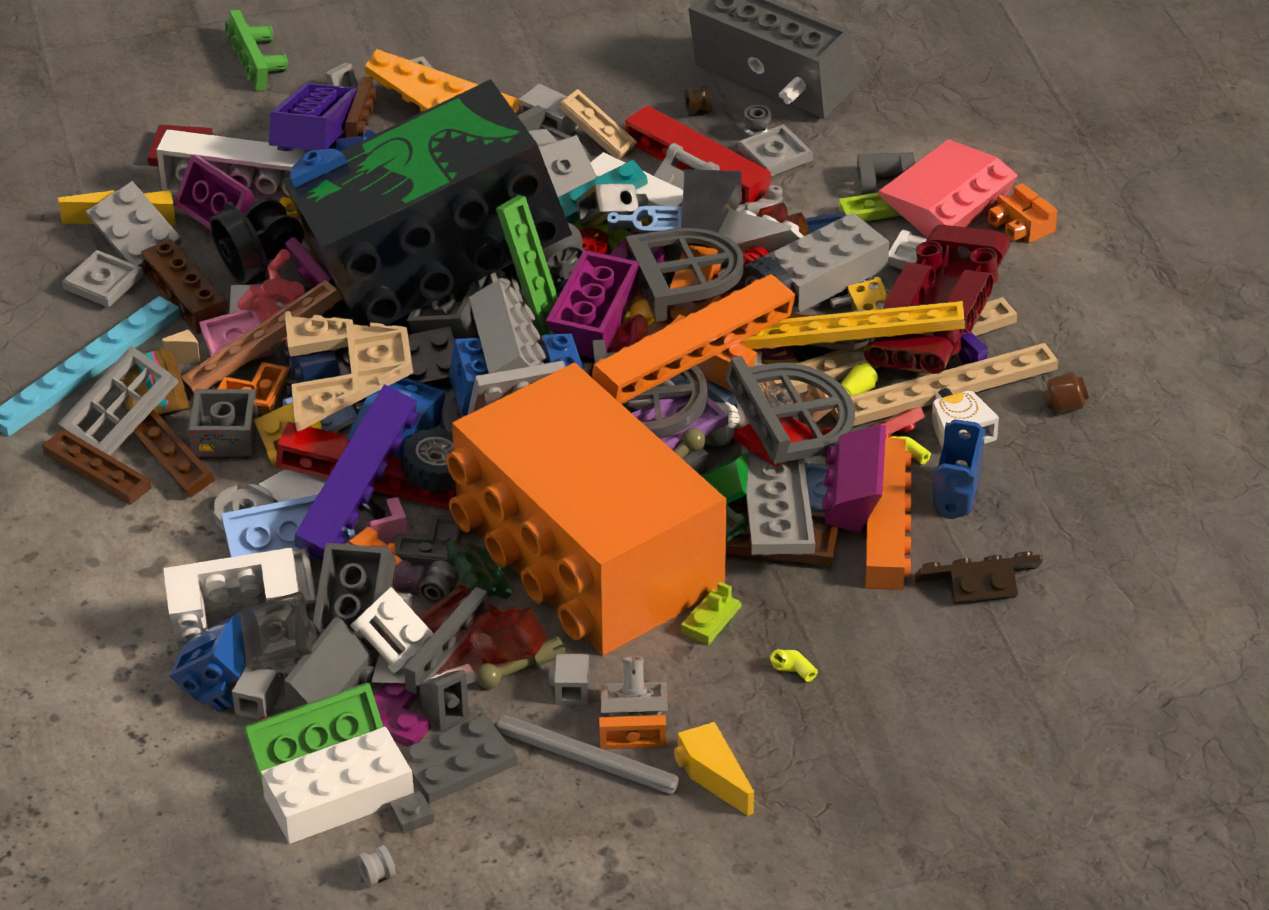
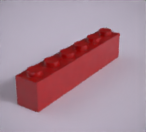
[625,105,771,205]
[276,421,456,510]

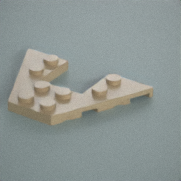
[285,311,413,431]

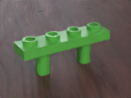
[225,10,288,91]

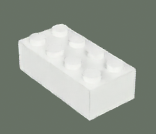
[261,727,414,844]

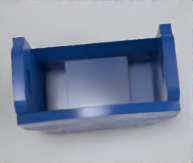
[932,419,986,518]

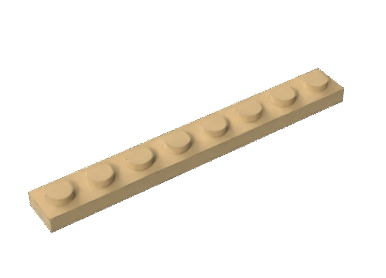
[830,343,1058,426]

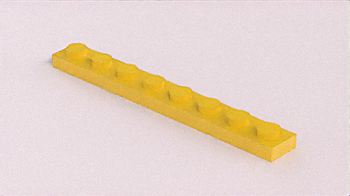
[739,301,965,350]

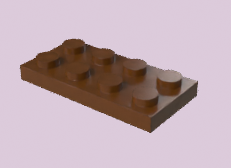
[725,502,839,566]

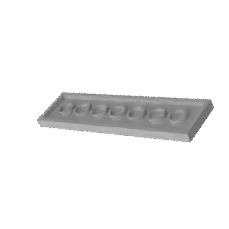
[736,398,815,555]

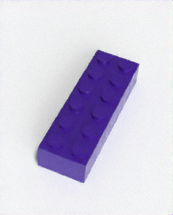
[269,83,358,153]

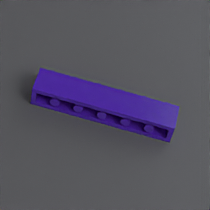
[294,384,419,561]

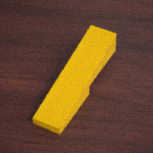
[58,190,176,226]

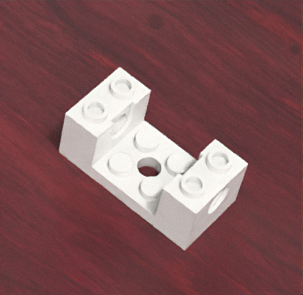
[163,548,304,642]

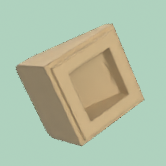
[162,329,200,364]

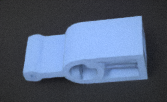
[607,206,682,234]

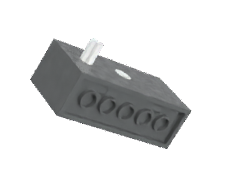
[688,0,855,119]

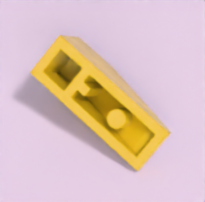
[674,722,754,816]

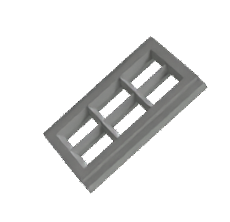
[58,346,179,455]

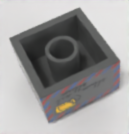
[189,389,258,457]

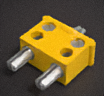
[830,277,891,312]

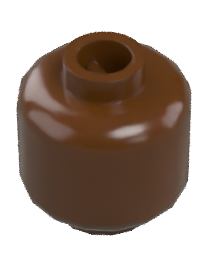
[1042,372,1089,415]

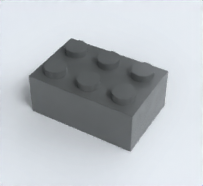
[311,543,396,650]

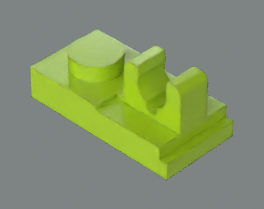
[681,582,741,645]

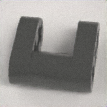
[857,152,915,195]

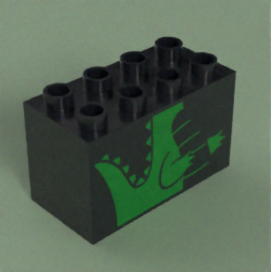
[282,79,572,327]

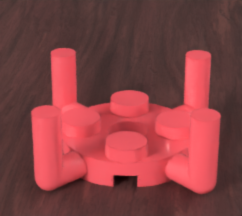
[237,249,305,348]

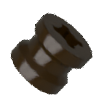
[684,86,712,116]

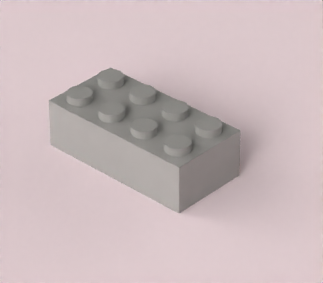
[766,213,889,312]
[469,279,546,374]

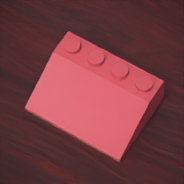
[878,139,1018,238]

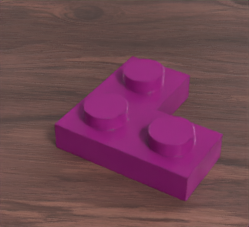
[374,683,431,747]

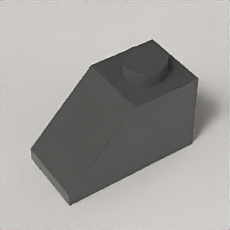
[420,670,469,732]

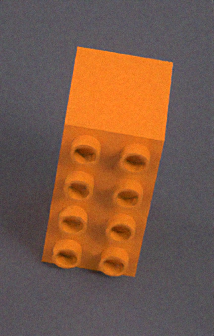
[446,362,726,656]

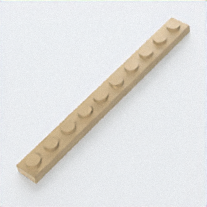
[758,297,1017,398]

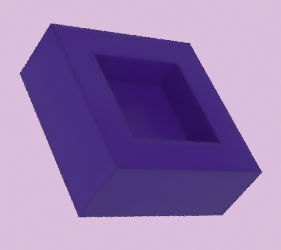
[959,332,988,365]

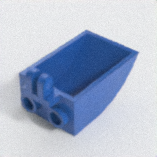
[347,378,446,458]
[169,608,267,712]

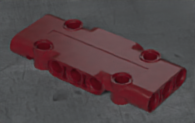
[864,225,1010,374]

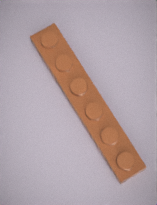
[181,280,342,394]

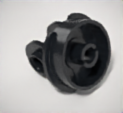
[210,198,304,284]

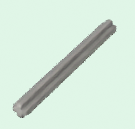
[496,714,679,794]

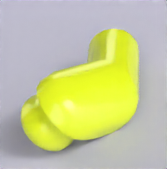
[889,436,931,464]
[770,649,818,682]

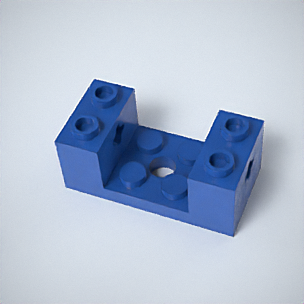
[449,334,584,416]

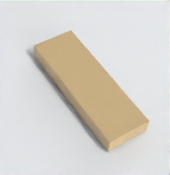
[558,89,637,159]

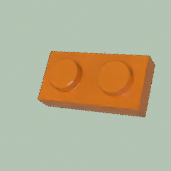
[599,715,666,749]

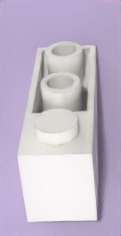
[718,209,804,253]

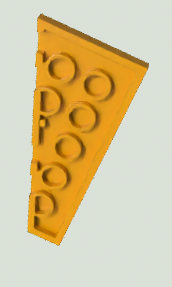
[365,49,519,115]

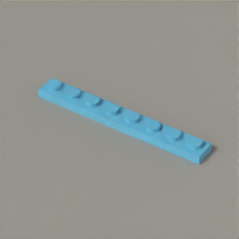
[0,296,181,437]

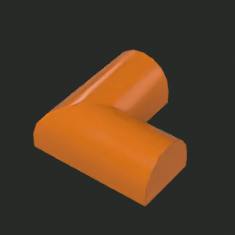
[217,362,290,415]

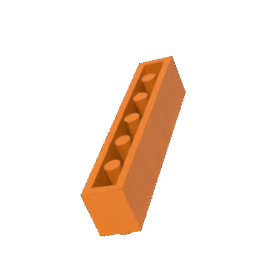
[865,438,911,590]

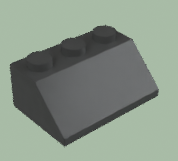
[284,617,375,710]

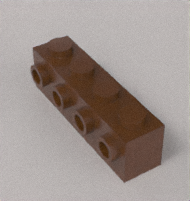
[141,239,229,335]

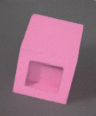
[364,497,408,545]

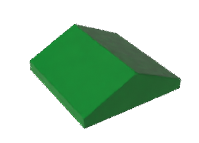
[700,452,749,505]

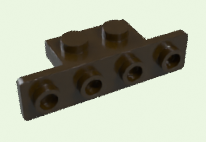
[914,551,1043,604]

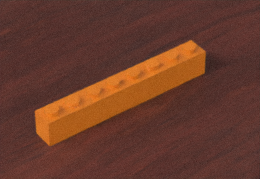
[592,274,795,404]

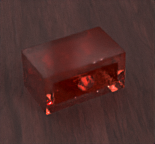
[467,607,548,665]

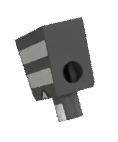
[576,184,648,226]

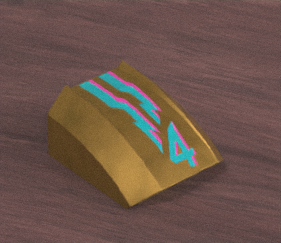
[120,347,189,415]

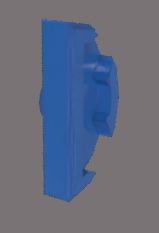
[290,149,347,188]

